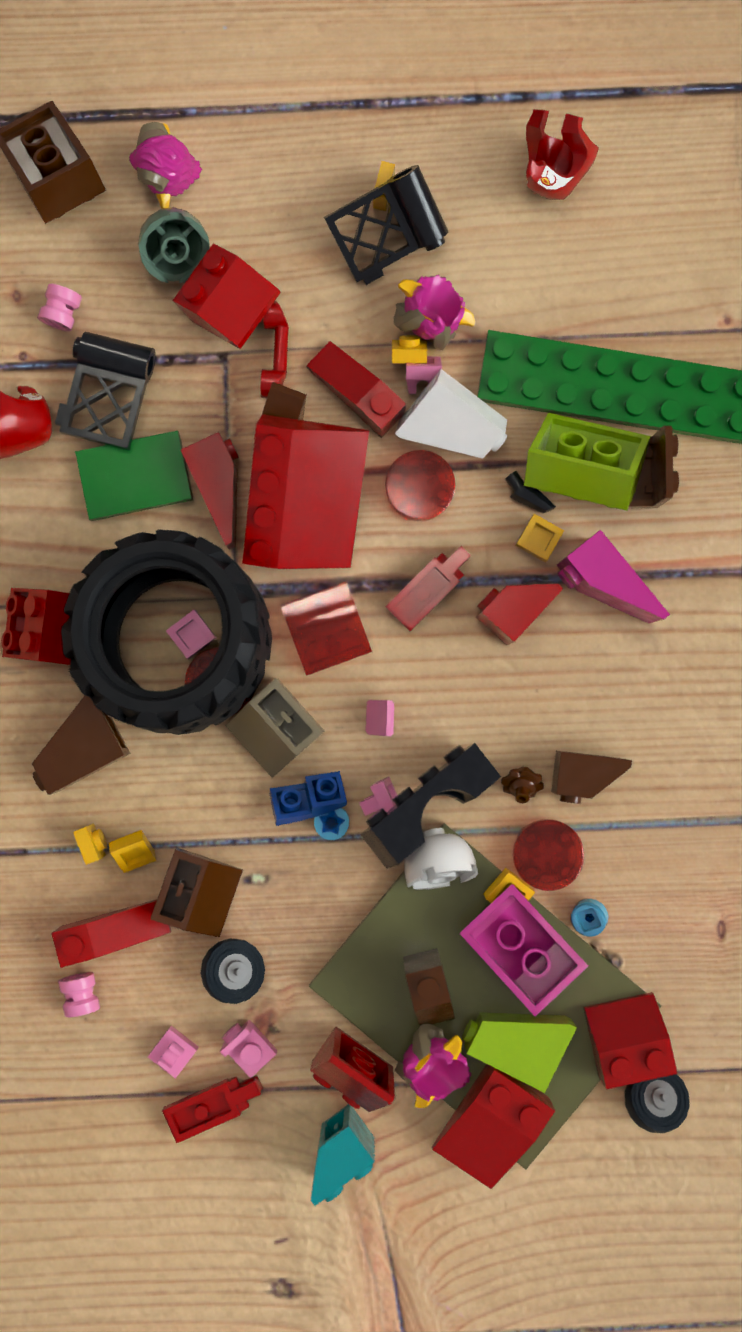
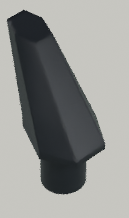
[505,471,556,513]

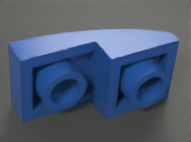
[269,771,347,826]

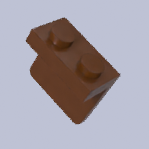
[616,426,679,509]

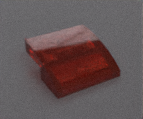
[281,581,372,676]

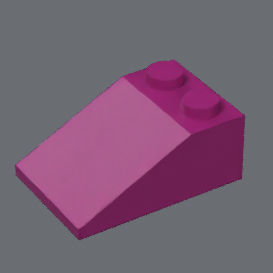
[557,530,670,624]
[459,884,588,1016]

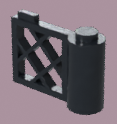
[324,165,449,285]
[55,332,156,450]

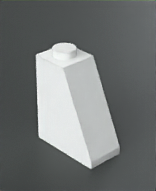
[395,369,507,459]

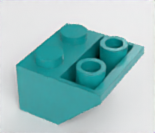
[311,1104,375,1206]

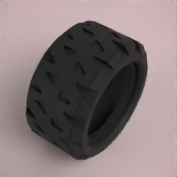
[61,530,272,735]

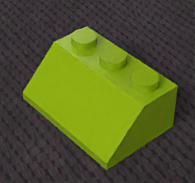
[524,413,651,511]

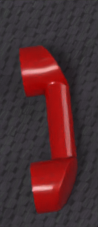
[261,301,289,398]

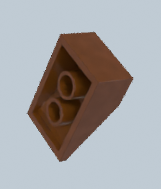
[0,100,106,224]

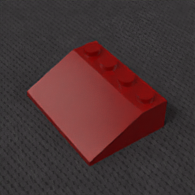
[242,414,370,569]

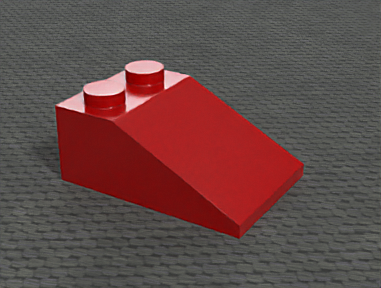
[310,1027,395,1112]
[432,1064,555,1189]

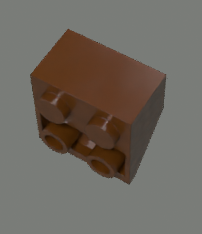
[150,847,243,938]

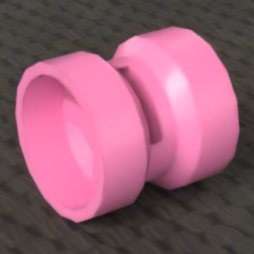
[37,284,82,331]
[58,972,100,1017]

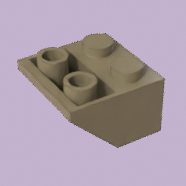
[226,678,324,778]

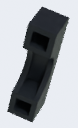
[360,743,501,869]

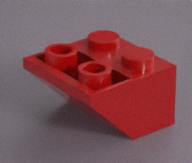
[1,588,71,665]

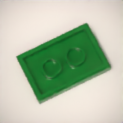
[75,430,193,521]

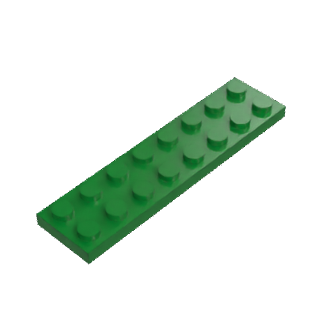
[477,330,742,444]

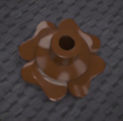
[501,766,544,803]

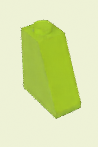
[462,1012,577,1093]

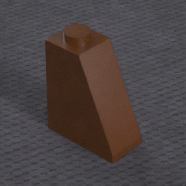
[32,696,131,795]
[403,948,455,1025]

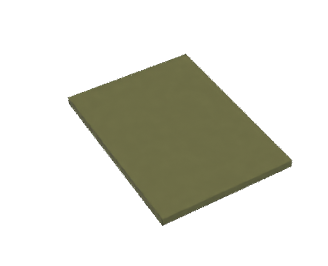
[309,823,661,1170]

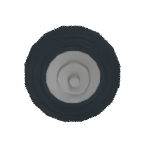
[200,938,265,1004]
[625,1074,690,1133]

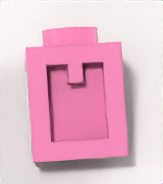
[220,1020,278,1078]

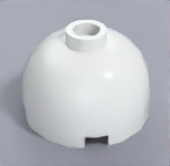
[404,828,478,890]

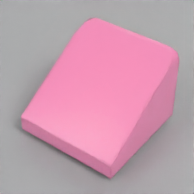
[366,700,394,736]

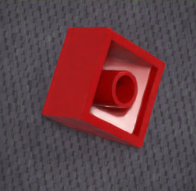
[172,243,281,349]
[476,584,564,645]
[583,992,678,1090]

